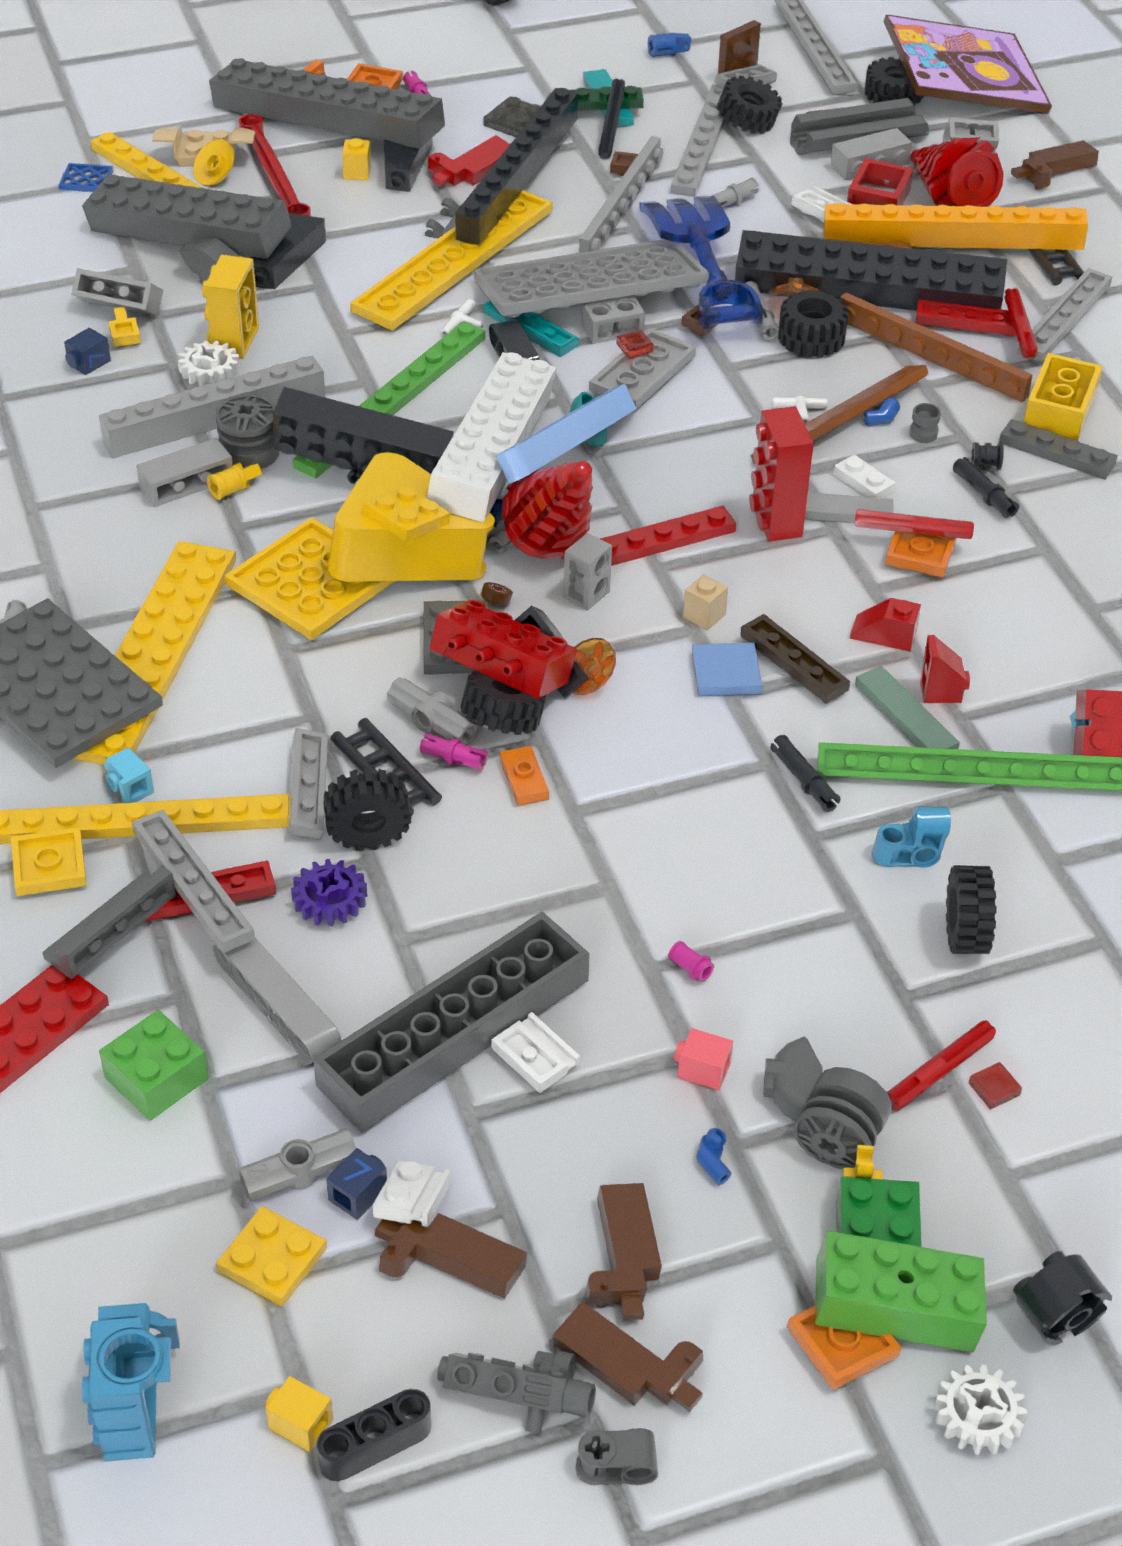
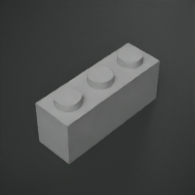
[830,128,912,181]
[71,268,164,316]
[136,438,232,507]

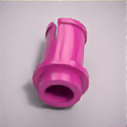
[668,941,714,981]

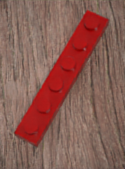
[561,505,736,566]

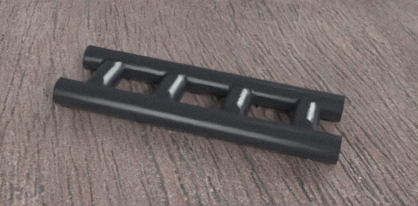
[1028,249,1084,286]
[330,718,442,816]

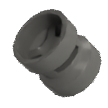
[909,403,941,443]

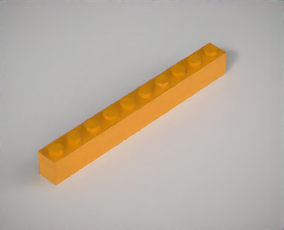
[823,203,1088,250]

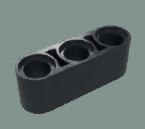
[489,319,540,361]
[317,1389,431,1481]

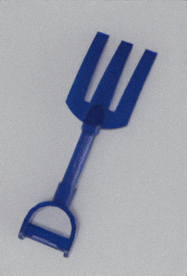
[639,195,763,330]

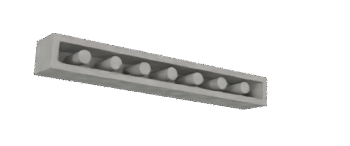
[99,355,325,458]

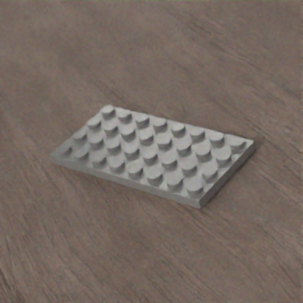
[474,238,709,318]

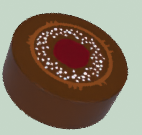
[480,582,513,606]

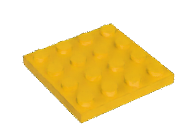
[224,517,395,641]

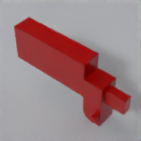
[427,135,510,187]

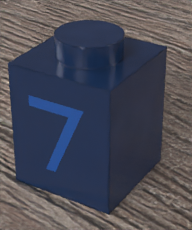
[64,327,111,375]
[326,1148,387,1220]

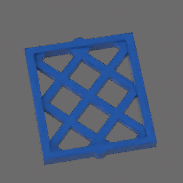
[58,163,114,192]

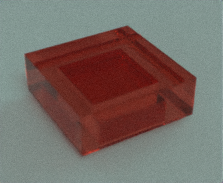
[616,329,654,359]
[969,1062,1022,1110]

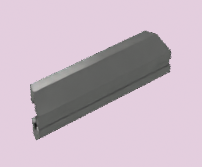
[790,98,930,155]

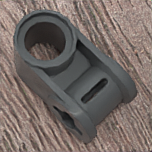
[575,1428,658,1485]

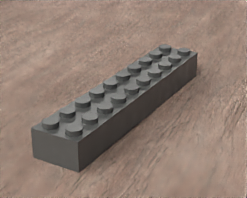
[209,58,445,149]

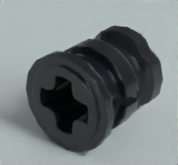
[971,442,1004,470]

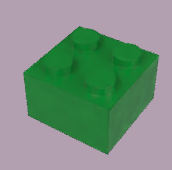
[836,1176,922,1247]

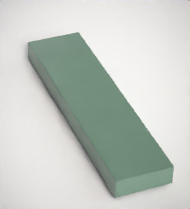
[855,665,960,749]

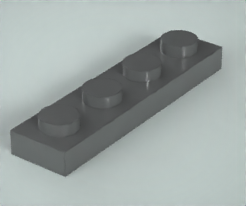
[999,419,1118,480]

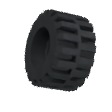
[778,291,849,358]

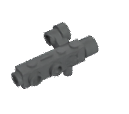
[437,1350,596,1434]

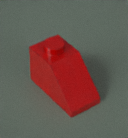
[850,598,921,652]
[920,635,970,703]

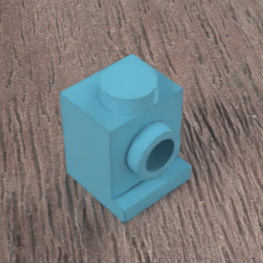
[104,747,154,803]

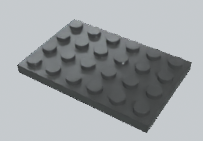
[0,598,163,768]

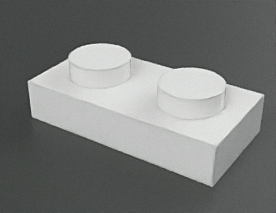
[833,454,896,498]

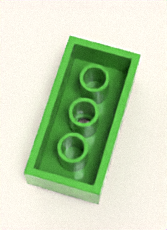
[815,1230,987,1353]

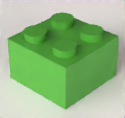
[99,1009,209,1121]

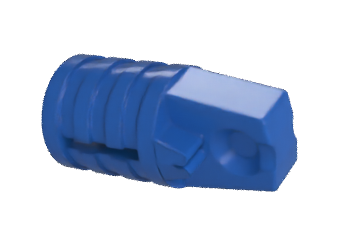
[647,33,691,57]

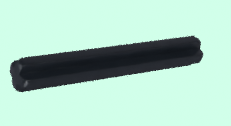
[598,78,625,159]

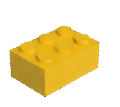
[202,254,259,359]
[1024,353,1103,440]

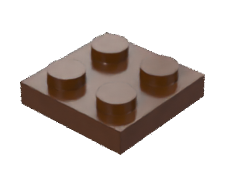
[718,20,761,74]

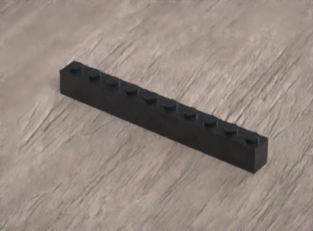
[455,88,578,246]

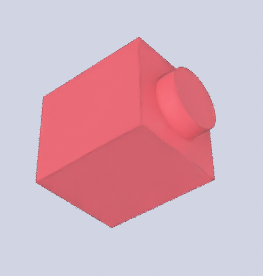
[674,1028,733,1091]

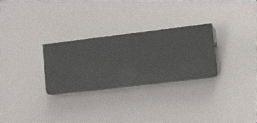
[43,866,176,979]

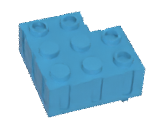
[82,1303,180,1462]

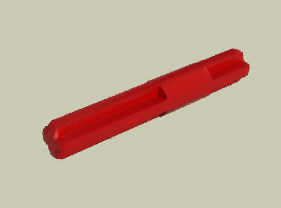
[1004,288,1038,359]
[854,509,974,539]
[887,1020,996,1111]

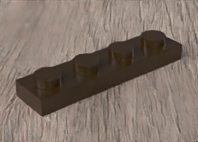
[740,614,850,704]

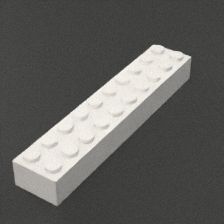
[427,353,556,523]

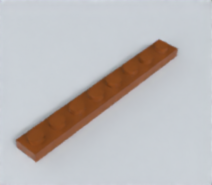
[840,293,1033,402]

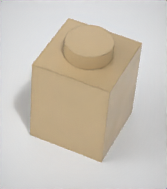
[683,574,728,631]

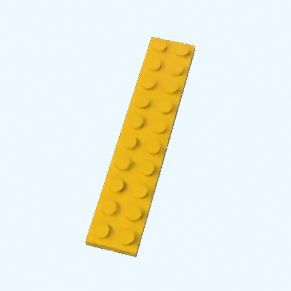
[350,190,552,331]
[73,541,236,765]

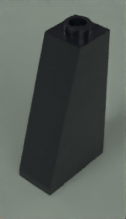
[384,138,433,192]
[250,213,326,289]

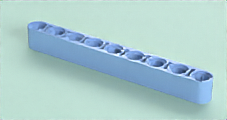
[496,383,637,484]

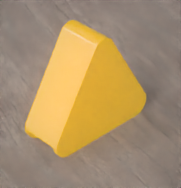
[328,452,495,582]

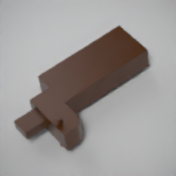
[1011,140,1099,189]
[585,1183,662,1321]
[375,1213,527,1299]
[553,1301,703,1412]

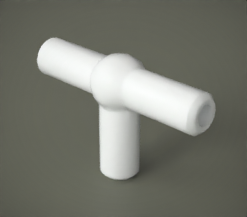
[441,299,484,336]
[771,395,828,424]

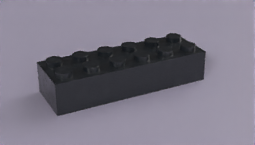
[273,387,454,474]

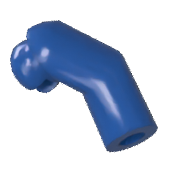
[864,397,900,425]
[696,1128,732,1185]

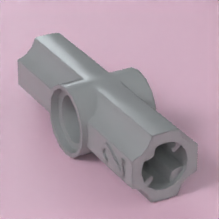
[387,677,477,746]
[238,1128,356,1201]

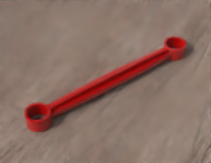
[238,114,311,216]

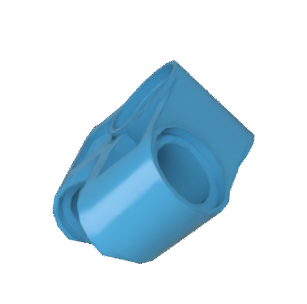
[872,806,951,868]

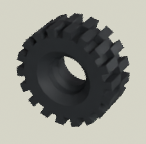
[864,57,923,106]
[717,76,782,134]
[460,670,547,735]
[323,768,411,851]
[946,865,997,954]

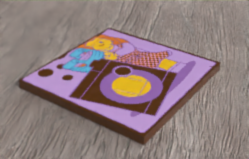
[883,14,1052,113]

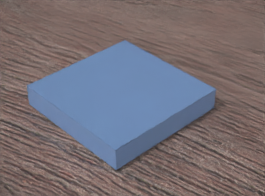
[692,642,762,696]

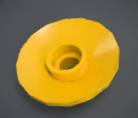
[193,139,234,186]

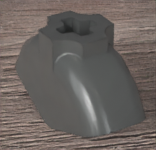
[178,237,240,284]
[763,1036,823,1121]

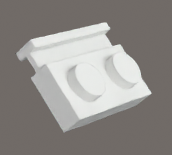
[791,186,853,223]
[491,1012,580,1093]
[373,1160,451,1227]

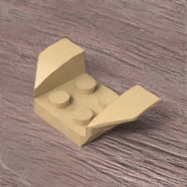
[152,126,255,167]

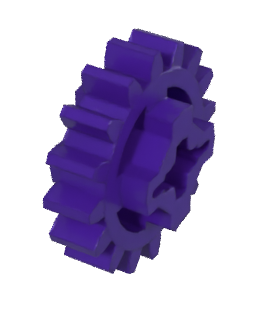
[291,859,368,926]

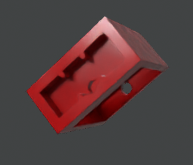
[847,158,913,206]

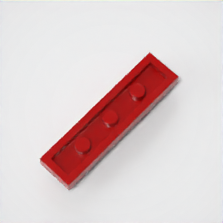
[915,299,1016,337]
[144,860,276,922]

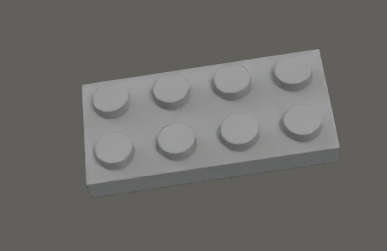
[589,328,696,408]

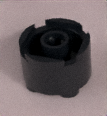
[1013,1251,1112,1345]

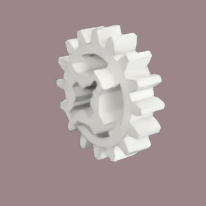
[178,340,240,386]
[934,1364,1027,1455]

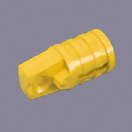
[207,463,262,500]

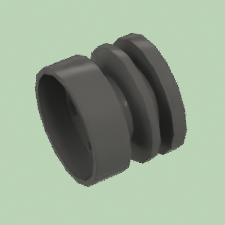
[216,395,280,469]
[794,1067,892,1169]

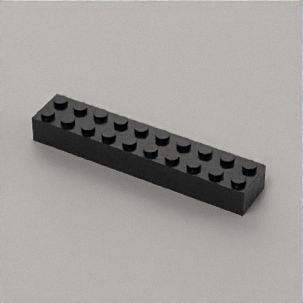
[734,230,1007,311]

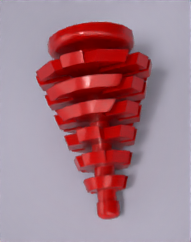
[910,137,1004,207]
[501,461,593,559]

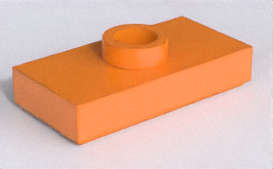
[500,746,549,806]

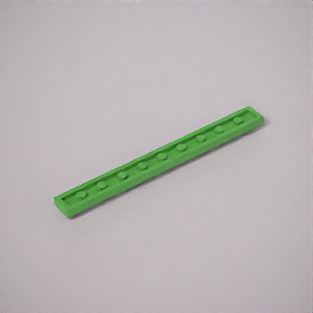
[293,321,486,478]
[817,742,1122,791]

